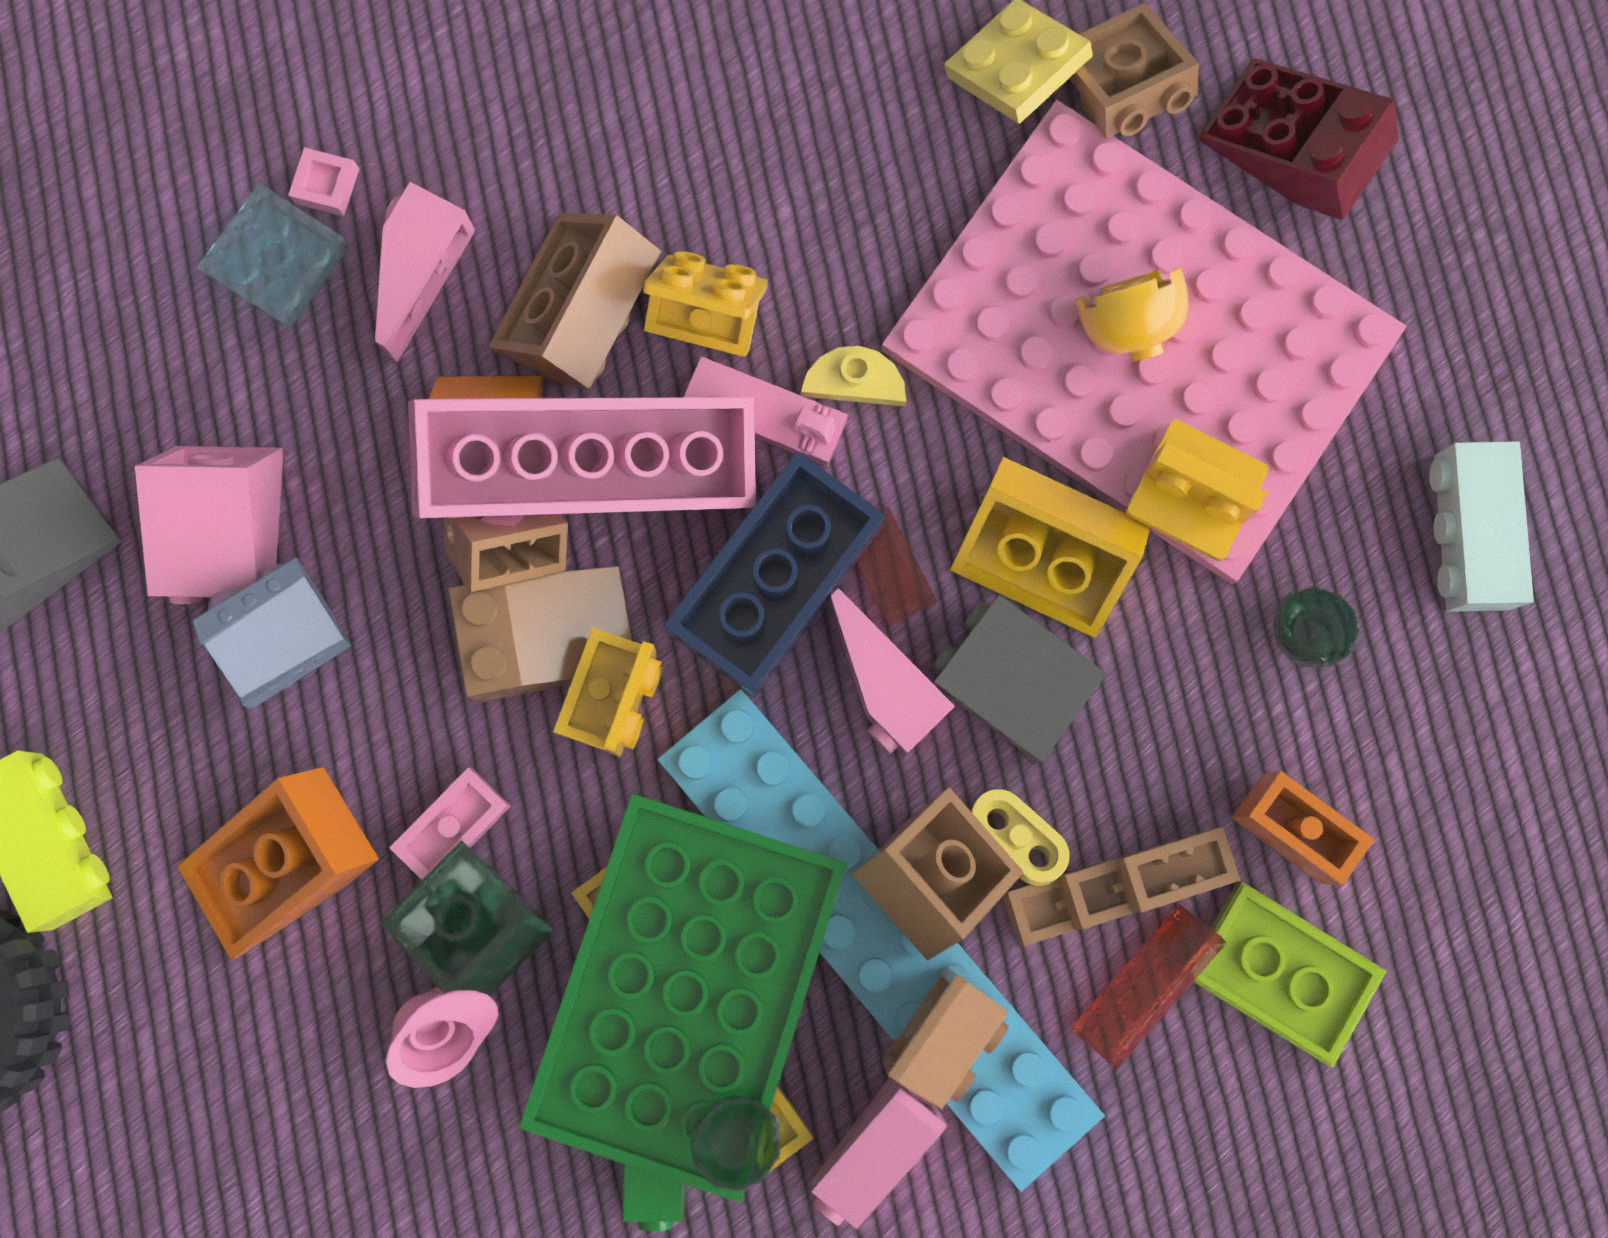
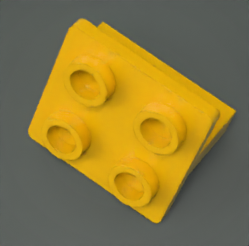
[643,252,768,357]
[1125,419,1269,561]
[553,627,663,757]

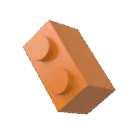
[1231,771,1375,886]

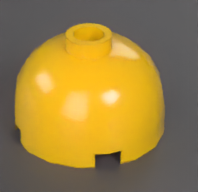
[1074,266,1189,362]

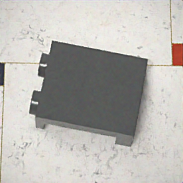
[929,595,1107,765]

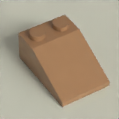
[449,566,633,703]

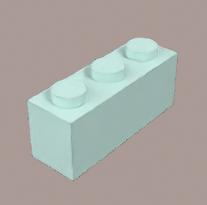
[1429,442,1534,612]

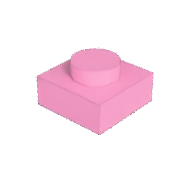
[288,148,359,216]

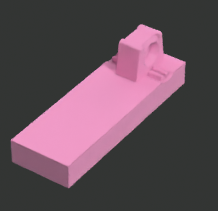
[683,356,848,467]

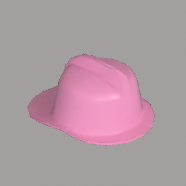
[385,987,499,1088]

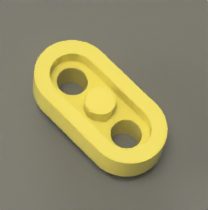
[971,789,1069,886]

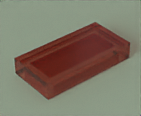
[856,508,937,628]

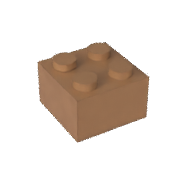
[852,787,1024,961]

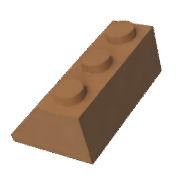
[488,213,661,389]

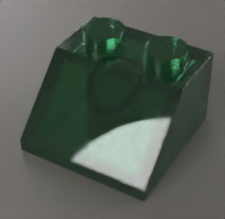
[380,840,555,997]

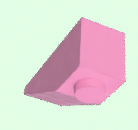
[375,182,475,362]
[830,588,955,756]

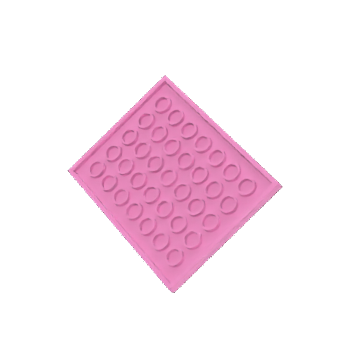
[881,99,1407,585]

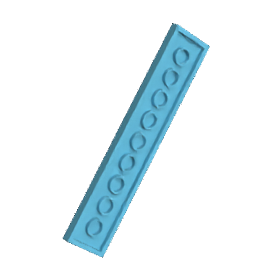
[657,689,1105,1192]

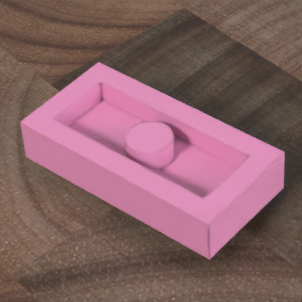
[389,767,511,887]

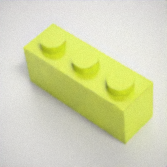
[0,750,113,933]

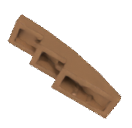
[1002,827,1240,946]

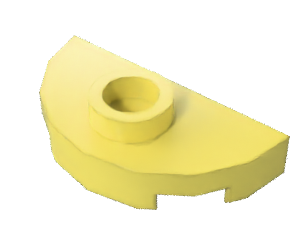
[801,346,906,407]

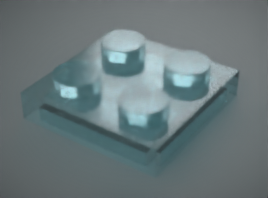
[197,183,350,330]

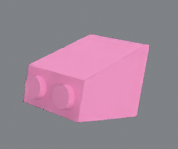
[135,446,283,604]

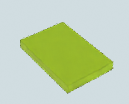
[1183,881,1387,1068]

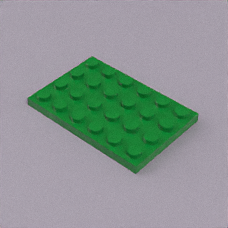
[519,793,847,1203]

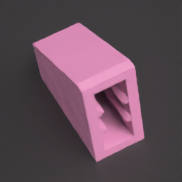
[811,1077,947,1229]

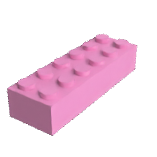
[408,397,756,518]

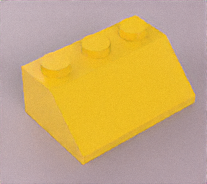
[950,457,1150,638]

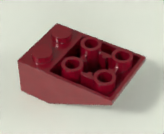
[1199,58,1398,221]

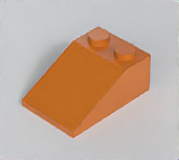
[177,767,379,960]

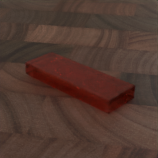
[1070,905,1227,1070]

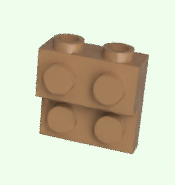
[1069,2,1199,139]

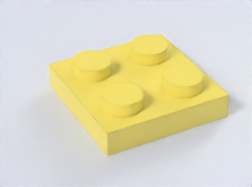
[944,0,1093,124]

